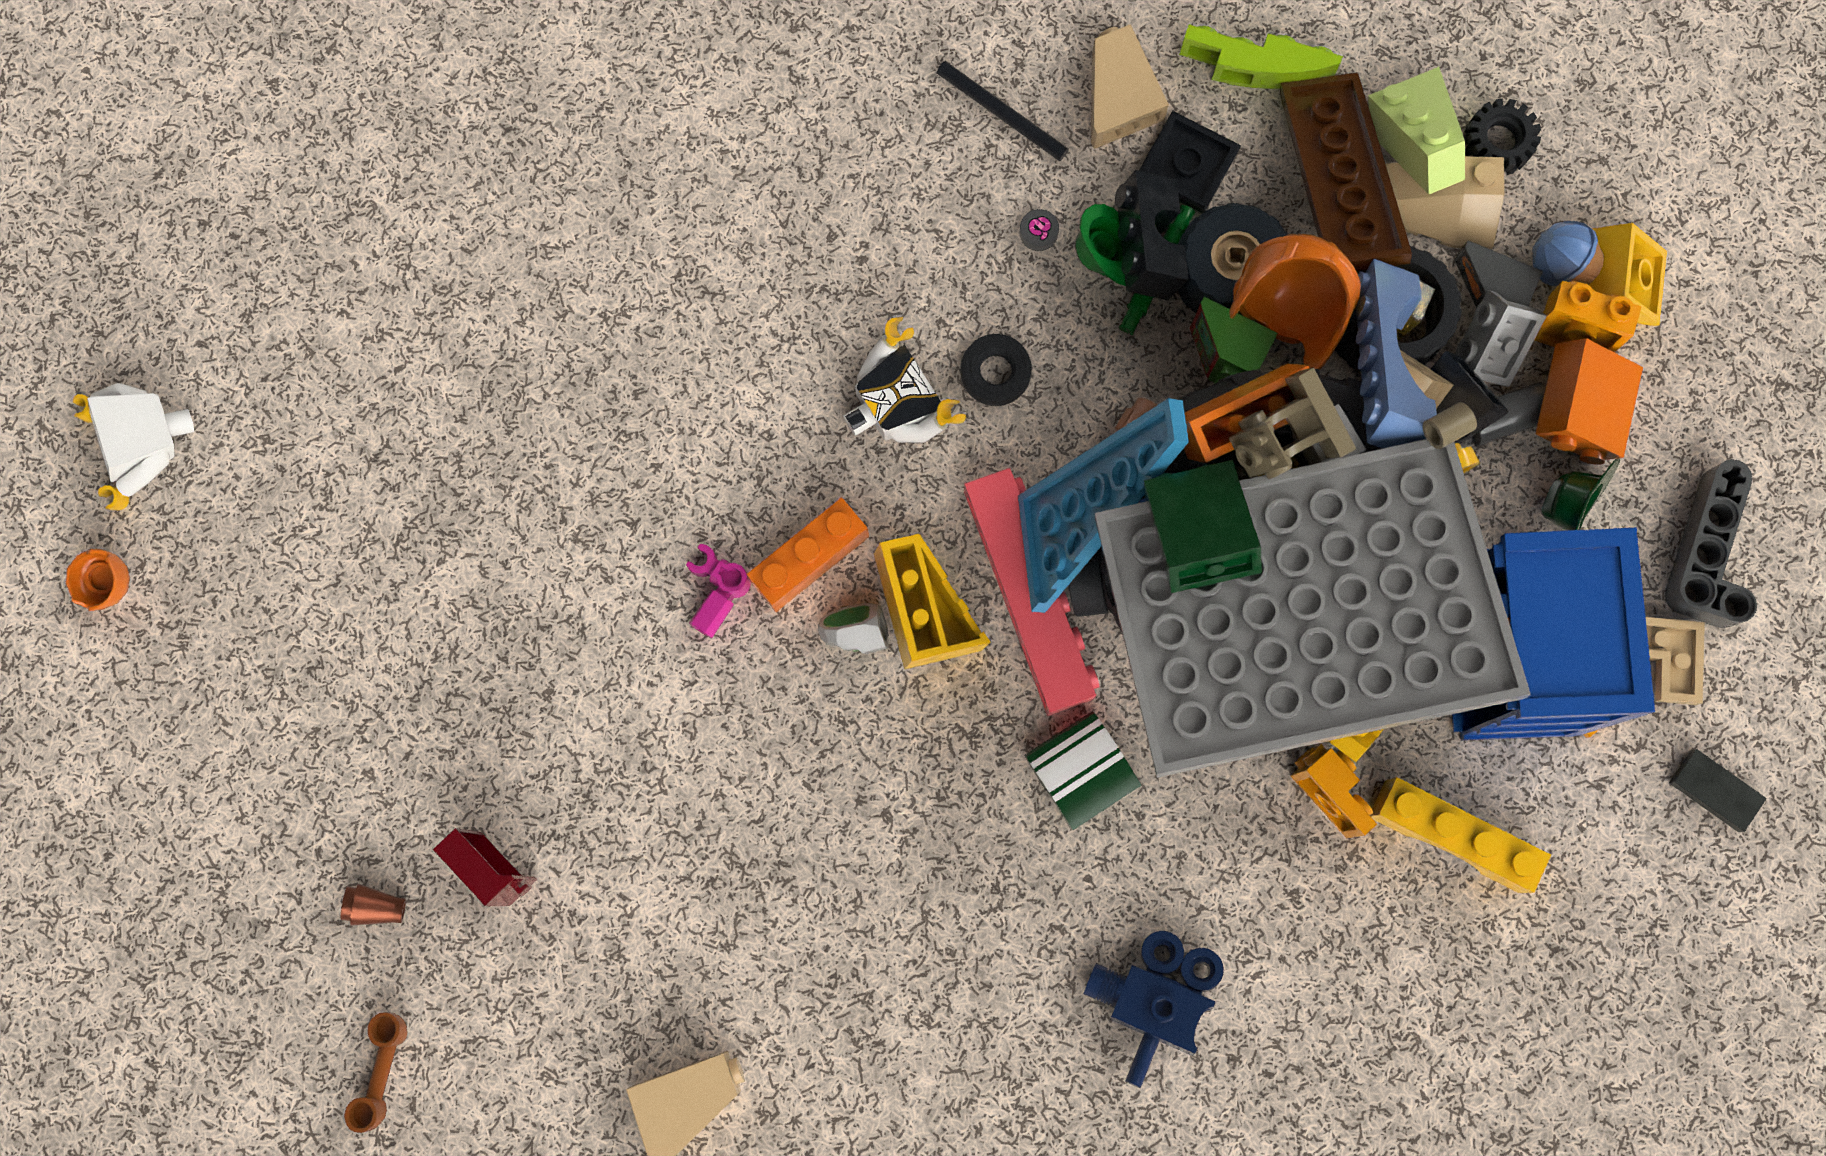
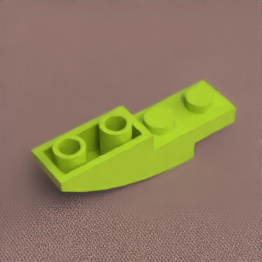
[1179,24,1343,89]

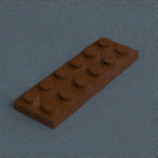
[1280,72,1412,271]

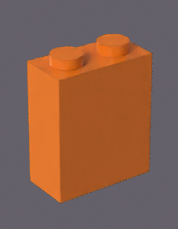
[1535,338,1643,465]

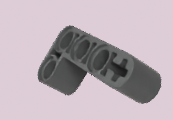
[1665,459,1757,628]

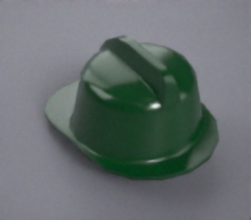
[1541,457,1620,531]

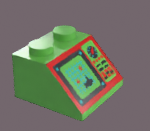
[1190,297,1278,384]

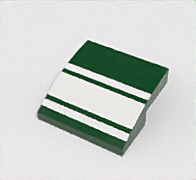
[1024,711,1142,830]

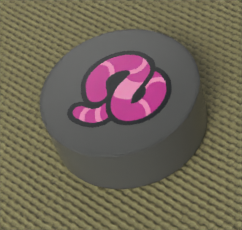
[1019,209,1059,251]

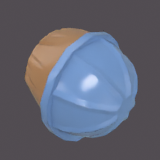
[1532,221,1604,286]

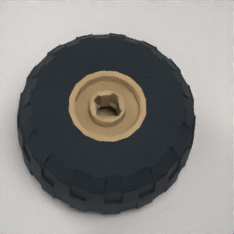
[1178,203,1288,321]

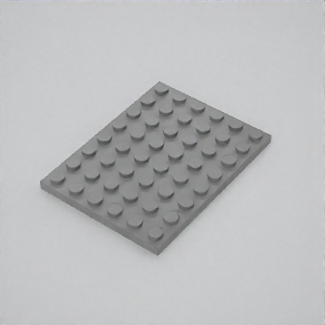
[1095,439,1531,778]

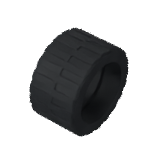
[1335,246,1462,371]

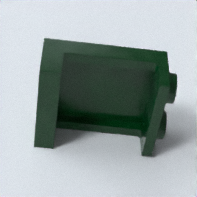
[1143,460,1262,593]

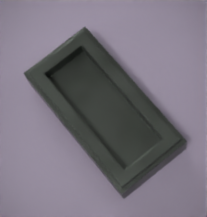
[1669,749,1767,832]

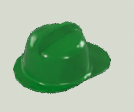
[1075,204,1126,286]

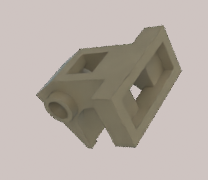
[1229,368,1356,479]

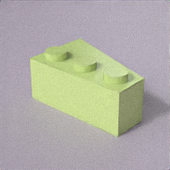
[1368,67,1465,194]

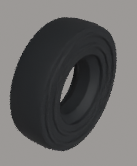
[960,334,1032,406]

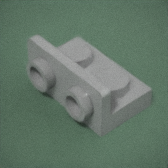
[1455,290,1547,387]

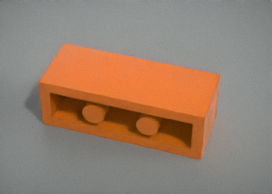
[1184,364,1309,463]
[746,497,869,612]

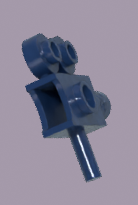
[1083,931,1224,1088]

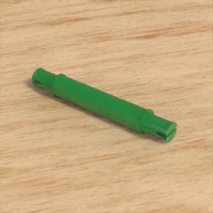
[1118,205,1196,335]

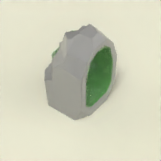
[818,602,889,654]

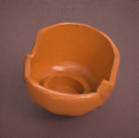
[65,549,130,611]

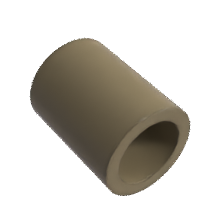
[1422,402,1477,449]

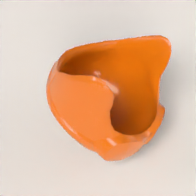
[1229,233,1361,370]

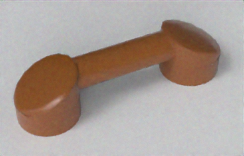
[344,1012,408,1133]

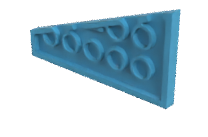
[1018,398,1189,613]

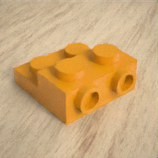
[1534,280,1642,352]
[1291,743,1377,839]

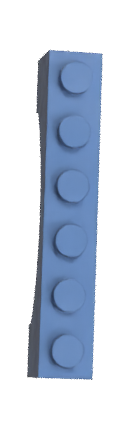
[1354,259,1437,449]

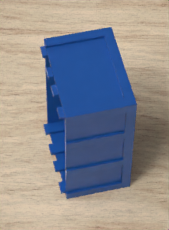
[1452,527,1655,741]

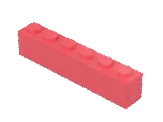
[964,468,1100,716]

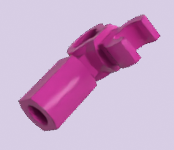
[686,544,751,639]

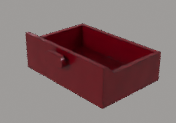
[433,828,537,906]

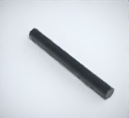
[937,61,1069,161]

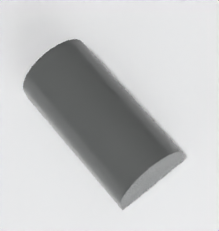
[1472,382,1546,447]

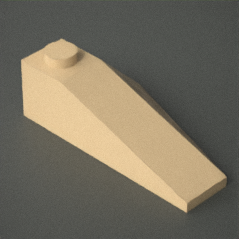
[1386,156,1505,249]

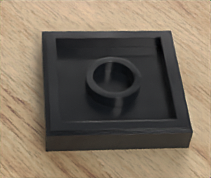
[1139,110,1241,214]

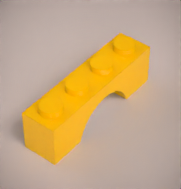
[1370,777,1551,893]

